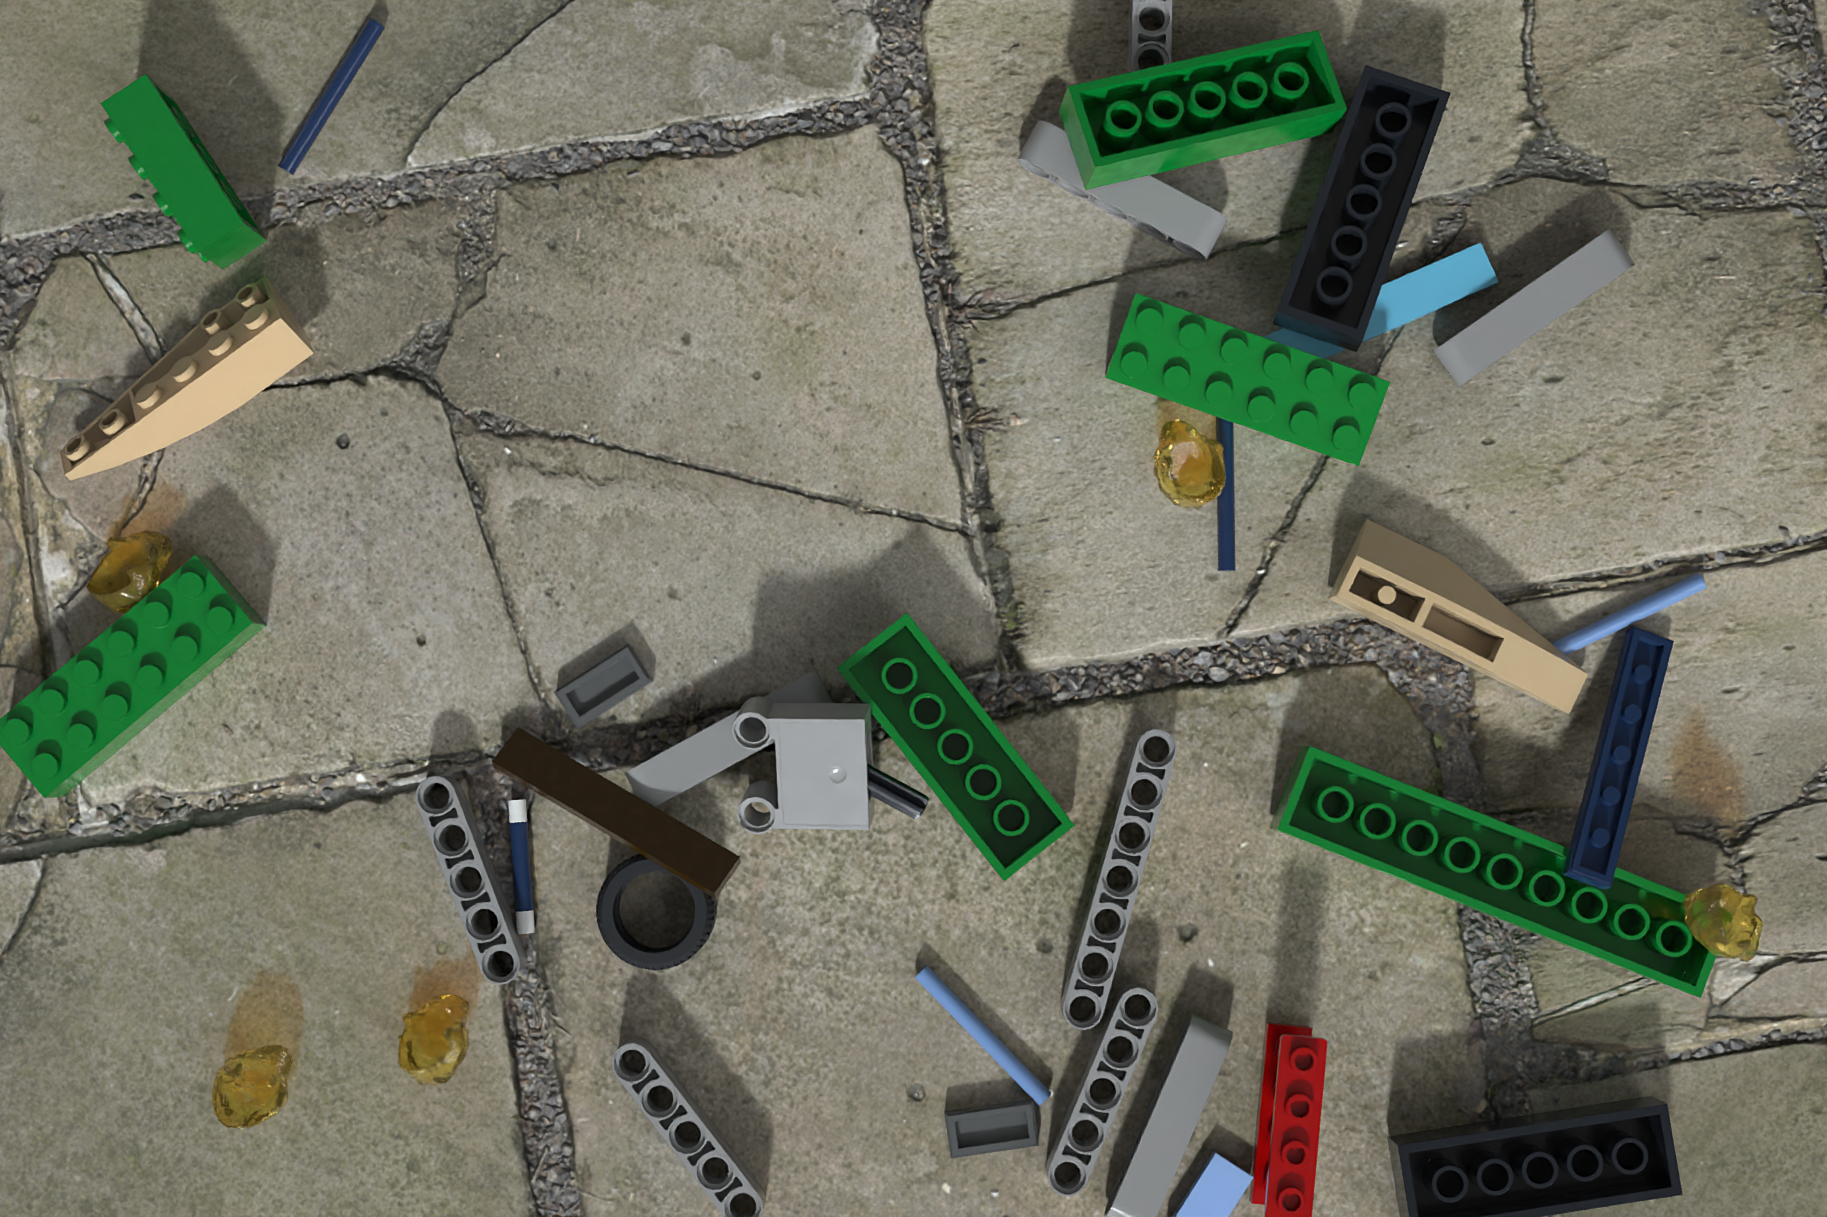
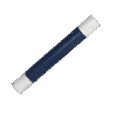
[508,799,535,934]

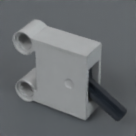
[732,696,929,835]

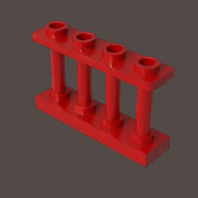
[1249,1022,1328,1217]

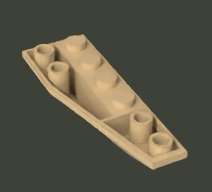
[60,276,314,481]
[1328,519,1588,714]

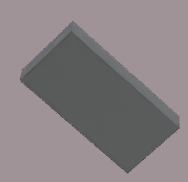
[554,644,654,729]
[944,1099,1039,1159]

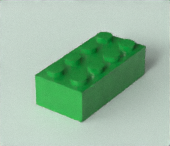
[100,74,267,269]

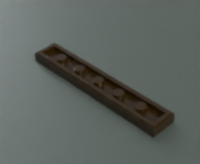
[492,727,741,899]

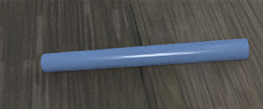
[1551,573,1706,655]
[914,965,1051,1105]

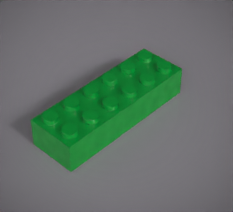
[1059,30,1347,190]
[1105,292,1390,466]
[0,555,267,798]
[836,613,1075,881]

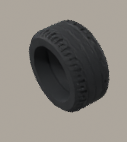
[596,854,717,970]

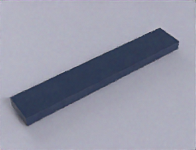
[1562,626,1674,890]

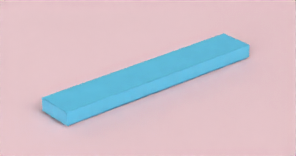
[1264,242,1499,359]

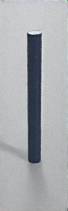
[278,18,385,175]
[1216,417,1236,571]

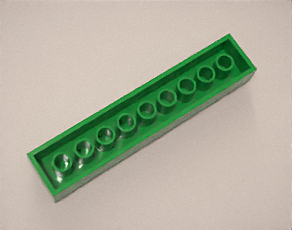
[1269,746,1733,998]

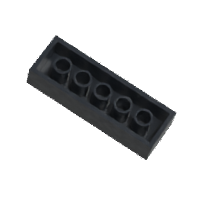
[1273,65,1451,352]
[1387,1096,1683,1217]

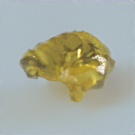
[1153,420,1226,510]
[86,530,173,615]
[1682,882,1763,962]
[397,994,470,1086]
[211,1045,293,1129]

